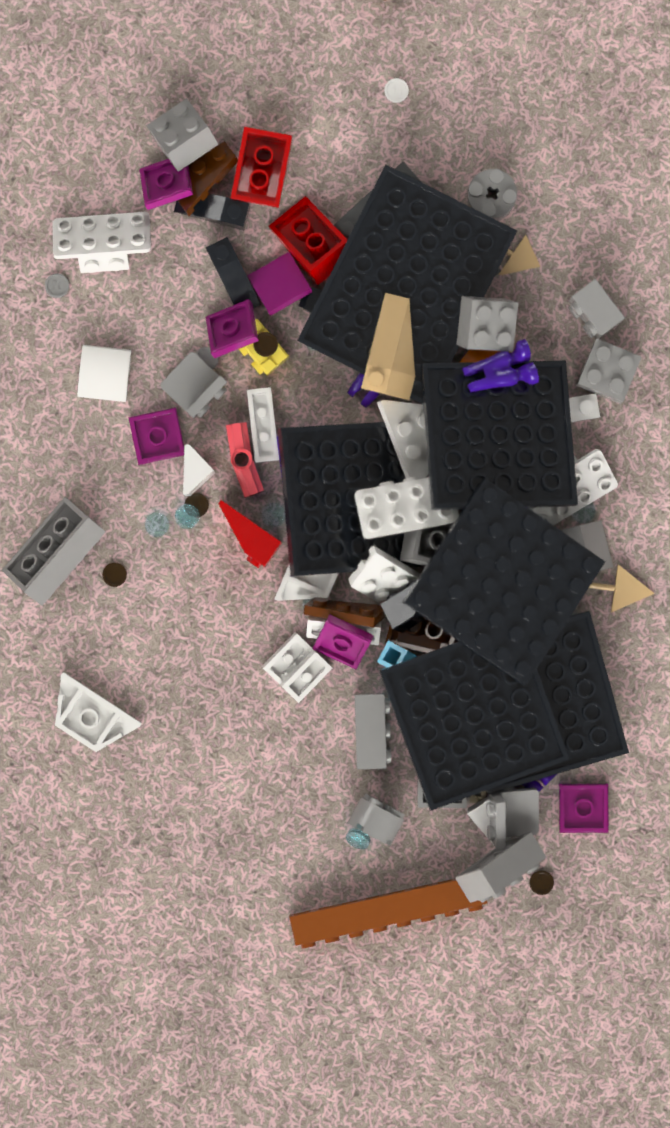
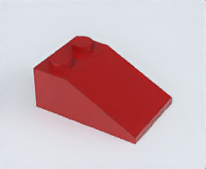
[231,126,293,208]
[268,196,348,285]
[218,500,282,569]

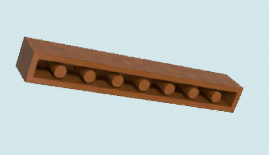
[289,879,488,948]

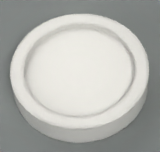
[384,78,409,103]

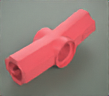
[226,422,264,498]

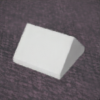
[183,444,215,496]

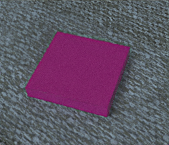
[139,159,193,210]
[247,252,312,316]
[205,299,259,358]
[128,407,185,465]
[312,614,374,669]
[559,783,609,833]

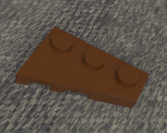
[177,141,238,217]
[304,597,386,628]

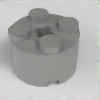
[467,169,517,221]
[348,793,405,846]

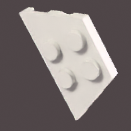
[377,400,429,479]
[348,546,421,603]
[275,565,338,601]
[55,672,142,752]

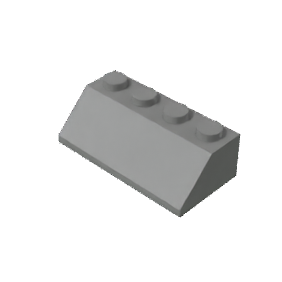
[2,497,106,606]

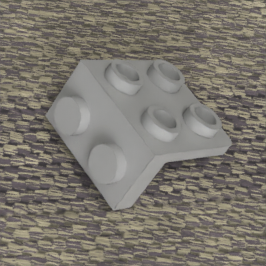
[161,352,228,419]
[487,788,539,849]

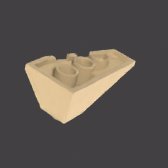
[361,293,415,400]

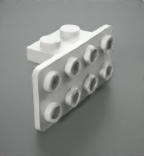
[53,212,151,273]
[529,449,618,525]
[354,477,459,539]

